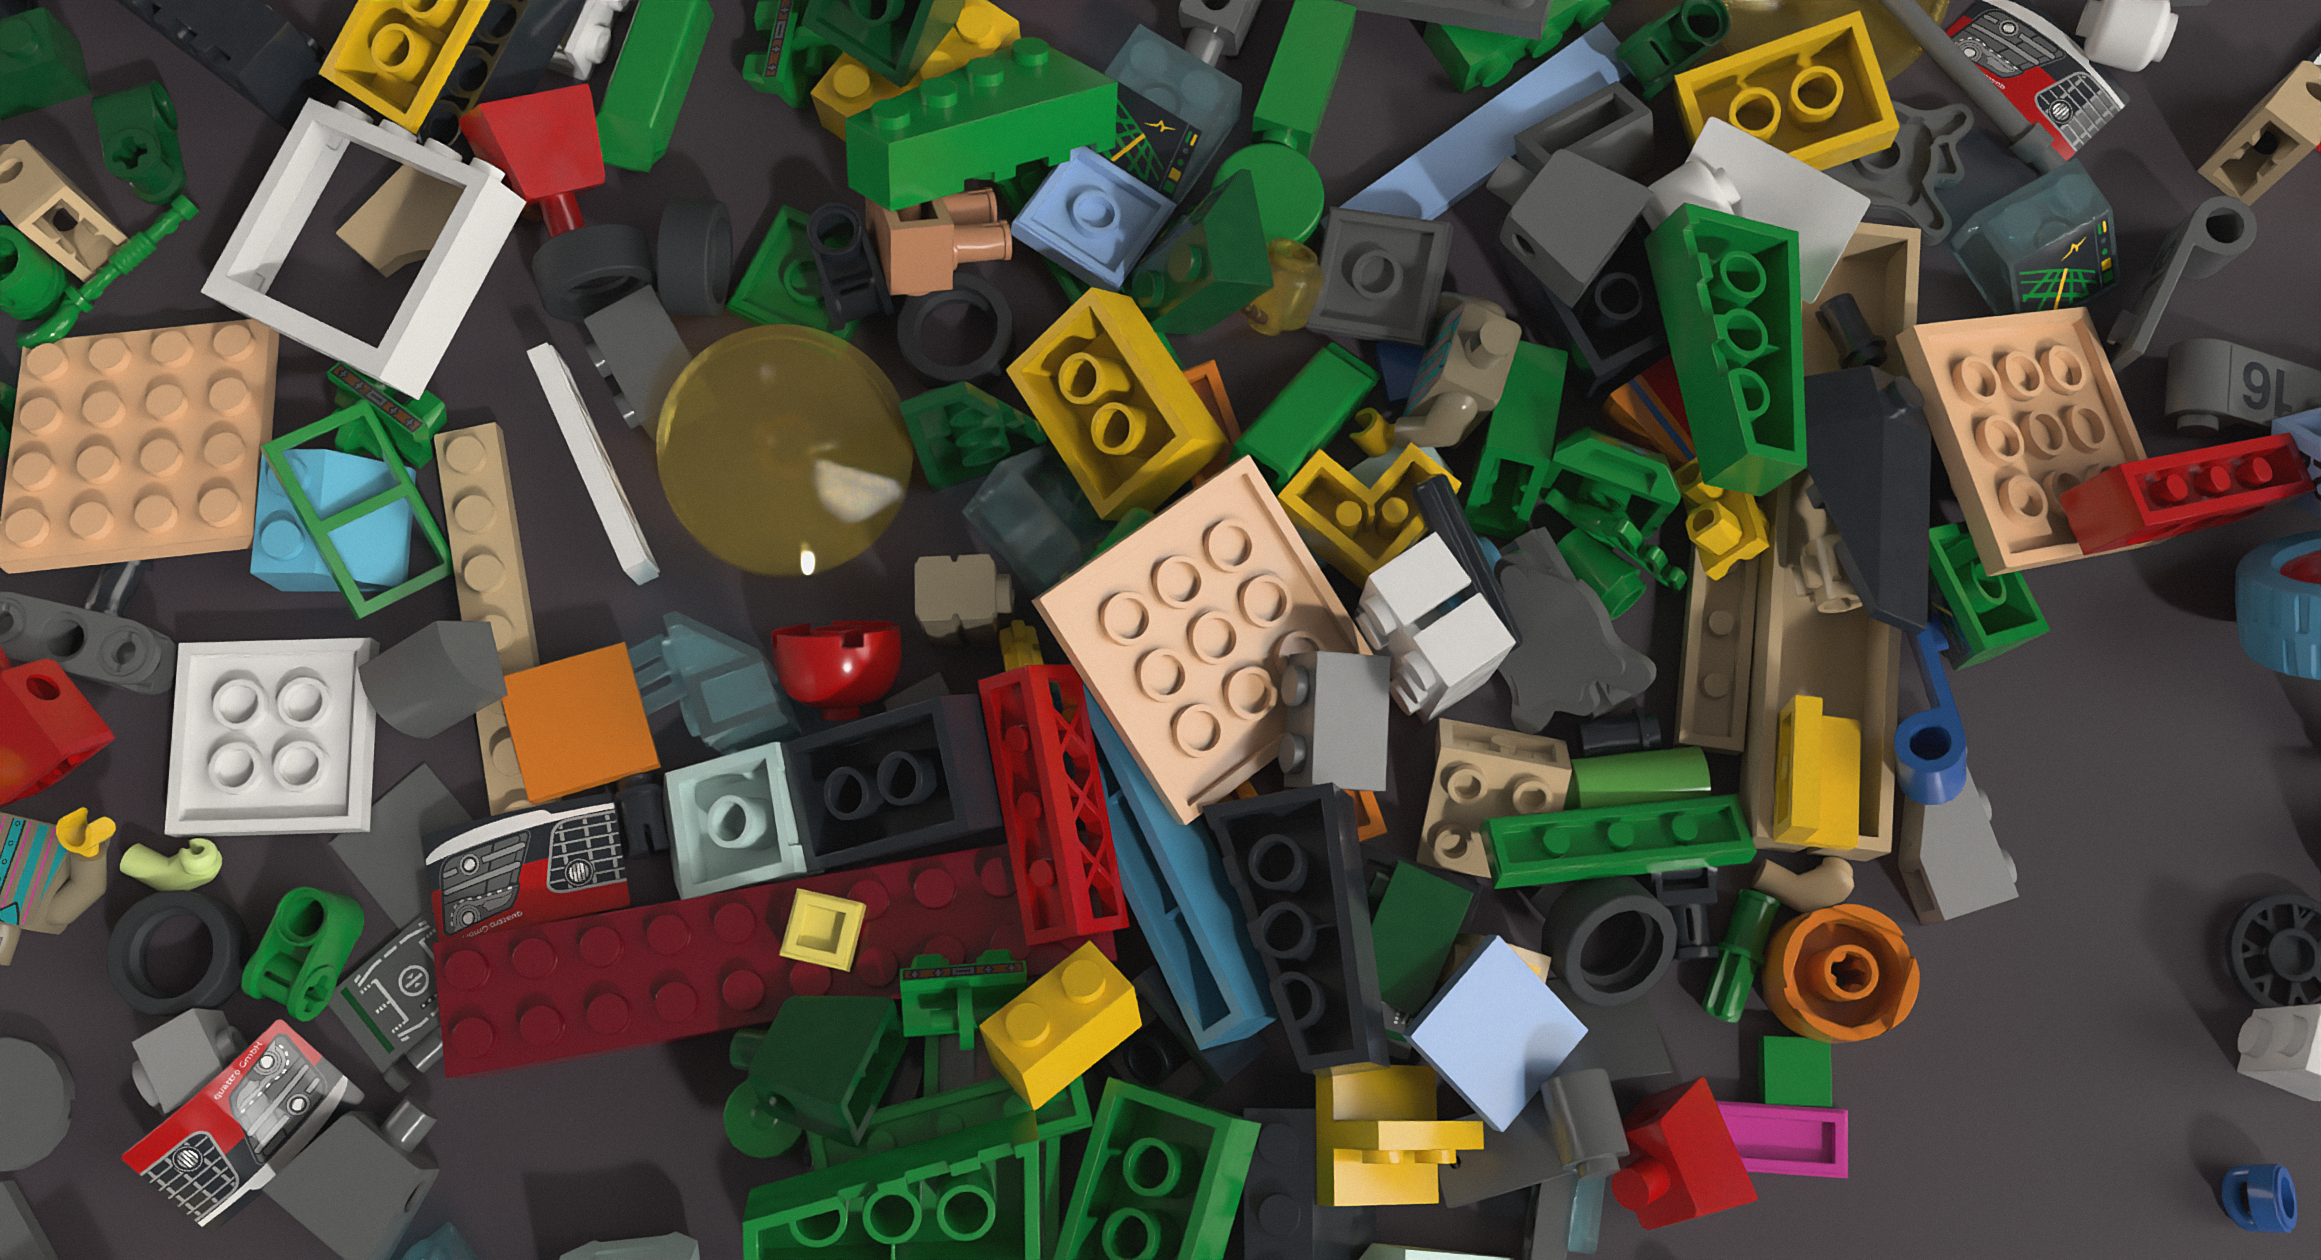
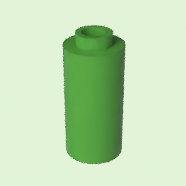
[1562,746,1711,811]

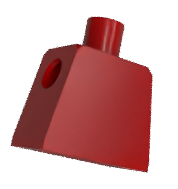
[458,83,605,239]
[0,646,116,808]
[1611,1076,1759,1231]

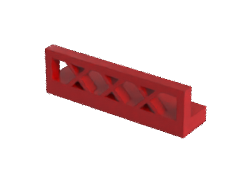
[978,664,1130,947]

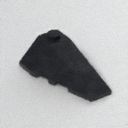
[1804,365,1931,636]

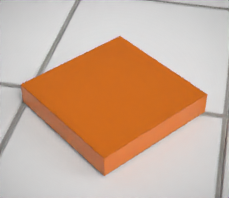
[502,642,661,805]

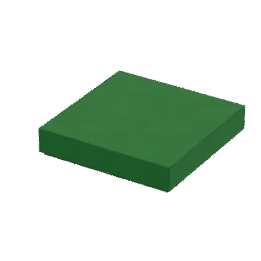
[726,204,884,364]

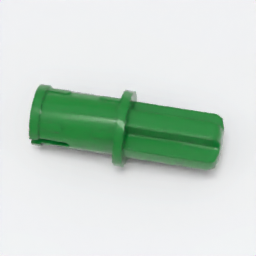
[1701,889,1780,1023]

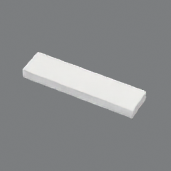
[527,342,660,585]

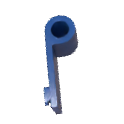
[1894,614,1966,805]

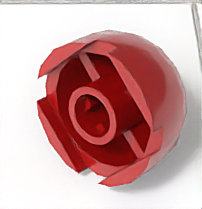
[771,620,902,721]

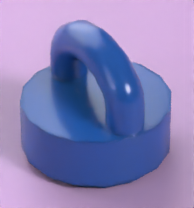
[2222,1163,2297,1233]

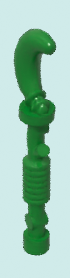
[15,193,200,350]

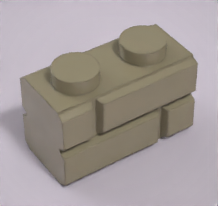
[915,554,1017,649]

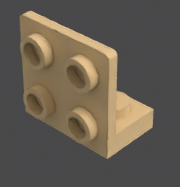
[1416,718,1572,887]

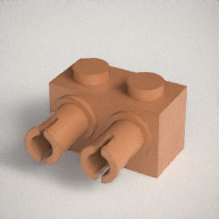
[865,187,1012,296]

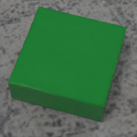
[1758,1036,1832,1107]

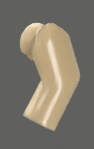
[1751,856,1854,913]

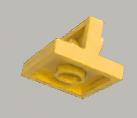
[1316,1065,1484,1206]

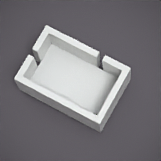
[1352,532,1516,724]

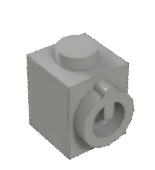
[132,1008,249,1118]

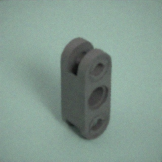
[0,592,179,695]

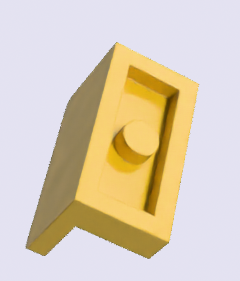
[1773,695,1861,851]

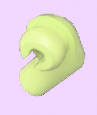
[120,838,222,892]

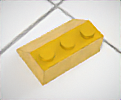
[319,0,490,134]

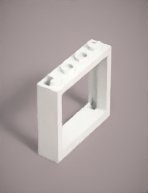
[201,98,526,400]

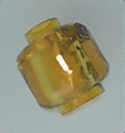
[1240,238,1325,336]

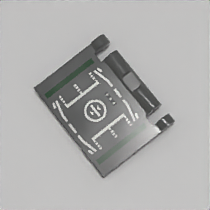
[328,906,443,1093]

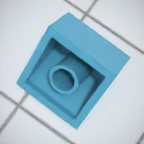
[250,449,416,592]

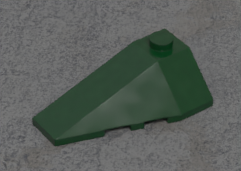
[898,381,1050,493]

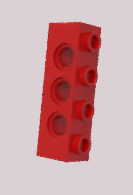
[2058,432,2317,556]

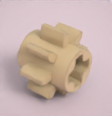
[1791,534,1862,613]

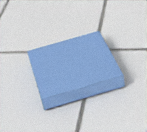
[1010,146,1177,293]
[1401,934,1589,1132]

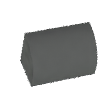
[1514,81,1655,180]
[358,621,508,739]

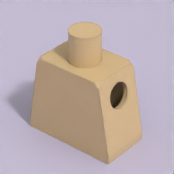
[2197,60,2321,206]
[0,140,129,283]

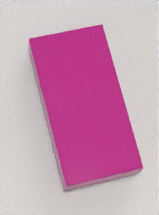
[1716,1101,1848,1178]

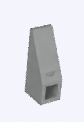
[1898,746,2019,926]

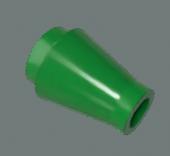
[1556,528,1647,621]

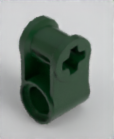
[1610,0,1731,103]
[91,80,187,205]

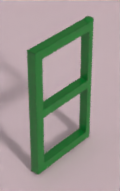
[260,399,455,620]

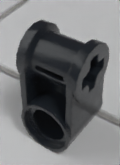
[806,202,895,332]

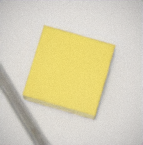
[780,888,866,972]

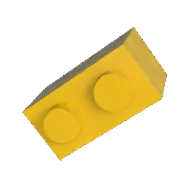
[979,941,1142,1111]

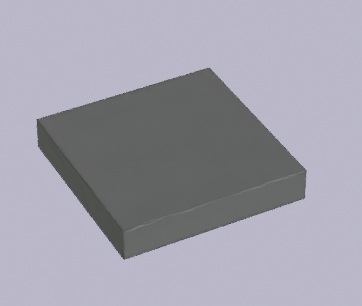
[1305,206,1454,349]

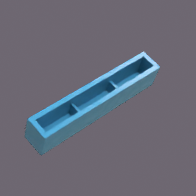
[1049,663,1280,1050]

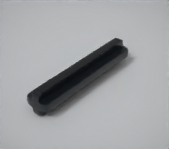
[1411,473,1523,654]

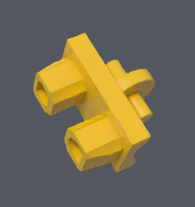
[1673,457,1771,581]

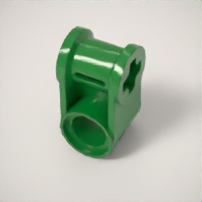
[241,886,364,1022]

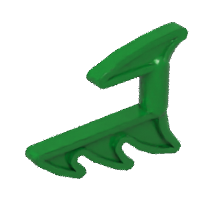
[1543,488,1688,595]

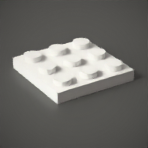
[165,638,380,837]

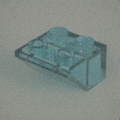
[660,611,802,756]

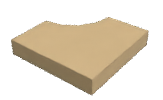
[336,164,514,278]

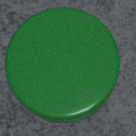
[1211,143,1324,266]

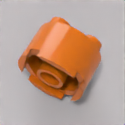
[1761,904,1920,1044]

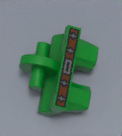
[742,0,844,108]
[327,361,448,469]
[900,949,1027,1050]

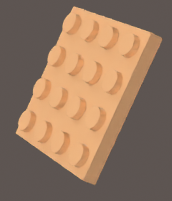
[1895,307,2176,577]
[0,319,279,574]
[1032,455,1374,825]

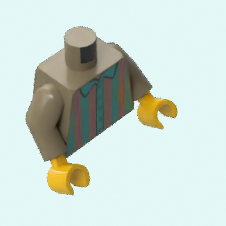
[1349,291,1522,458]
[0,807,116,966]

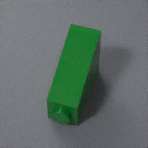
[1463,340,1568,541]

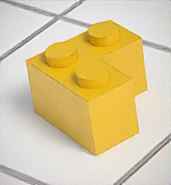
[1277,442,1462,591]

